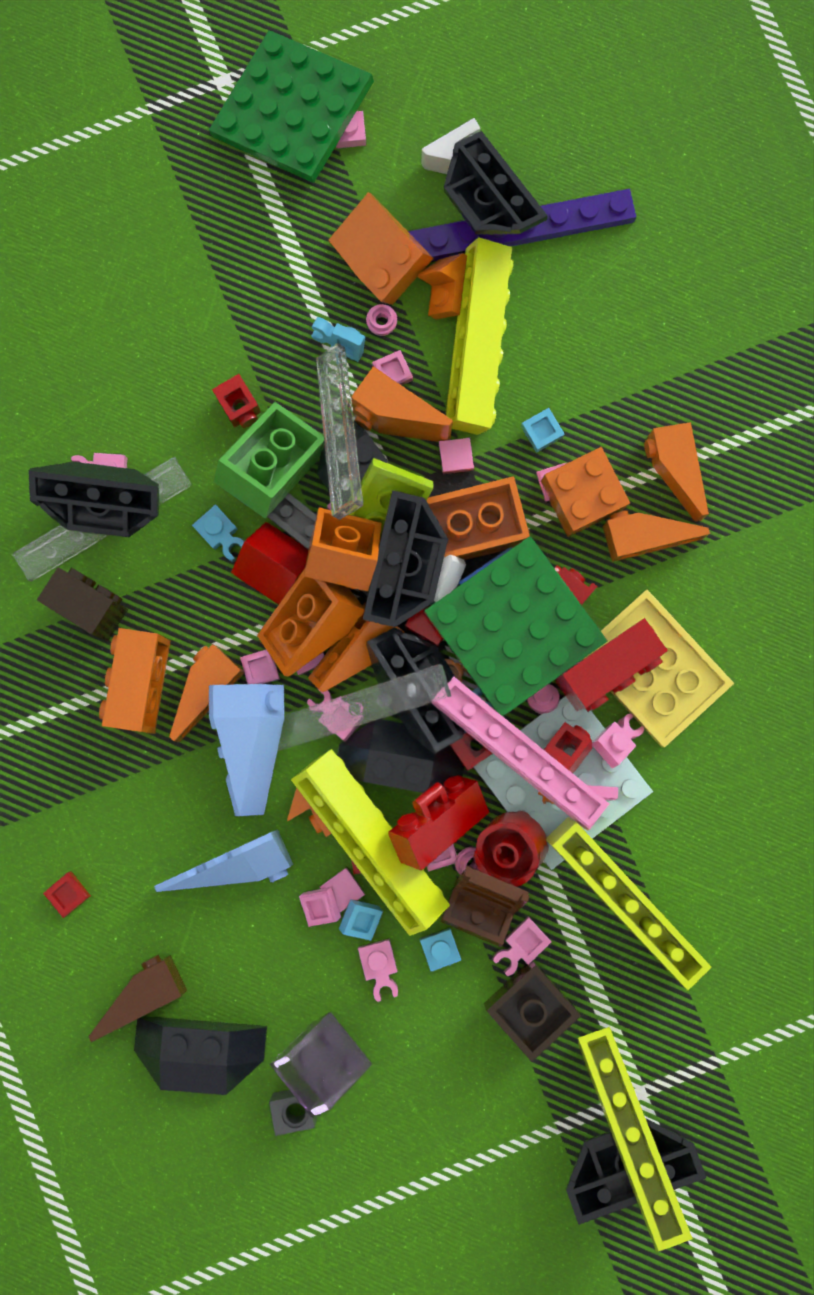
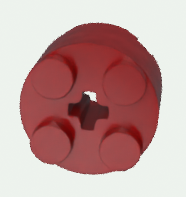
[474,811,549,887]

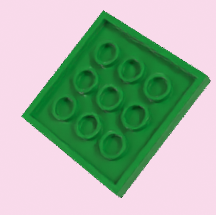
[209,30,374,183]
[424,536,608,716]

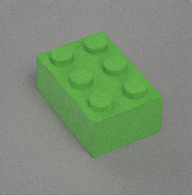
[213,402,326,519]

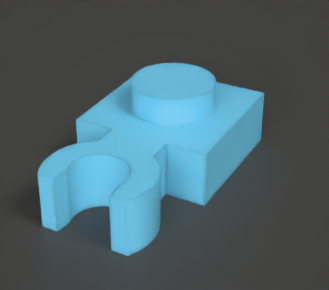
[311,317,365,362]
[192,504,244,562]

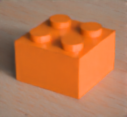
[540,447,630,537]
[304,507,382,591]

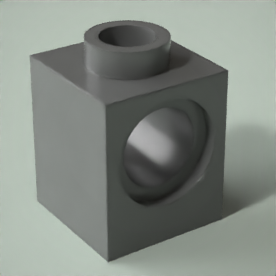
[269,1085,321,1136]

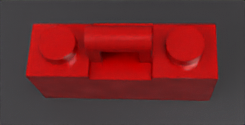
[388,775,490,871]

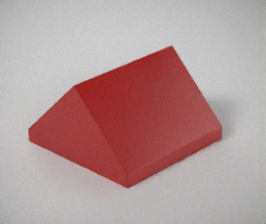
[231,522,308,605]

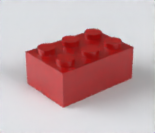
[555,618,668,712]

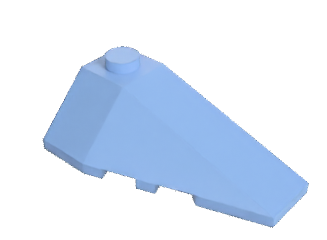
[209,684,284,816]
[154,829,293,892]

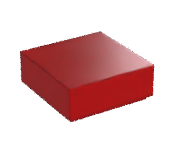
[43,871,91,918]

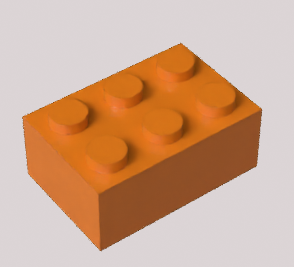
[427,476,530,560]
[99,628,171,734]

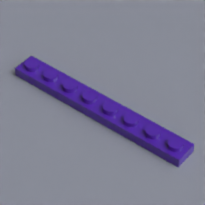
[408,189,636,262]

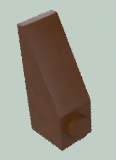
[89,955,187,1042]

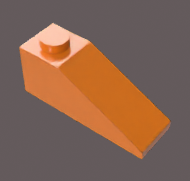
[645,422,709,522]
[603,511,710,562]
[308,602,404,692]
[169,644,244,742]

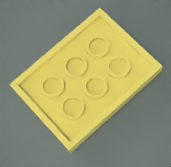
[582,590,734,748]

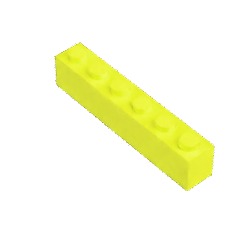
[446,237,513,435]
[291,749,450,936]
[546,817,712,990]
[578,1027,693,1252]

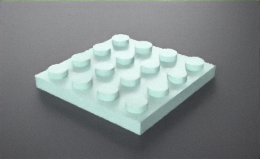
[473,696,653,870]

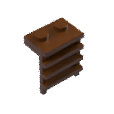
[440,866,529,947]

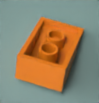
[329,192,433,305]
[351,366,453,442]
[257,569,365,677]

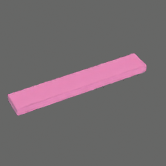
[432,677,610,831]

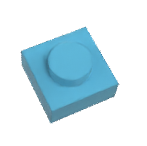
[521,408,565,453]
[339,899,383,941]
[420,928,461,971]

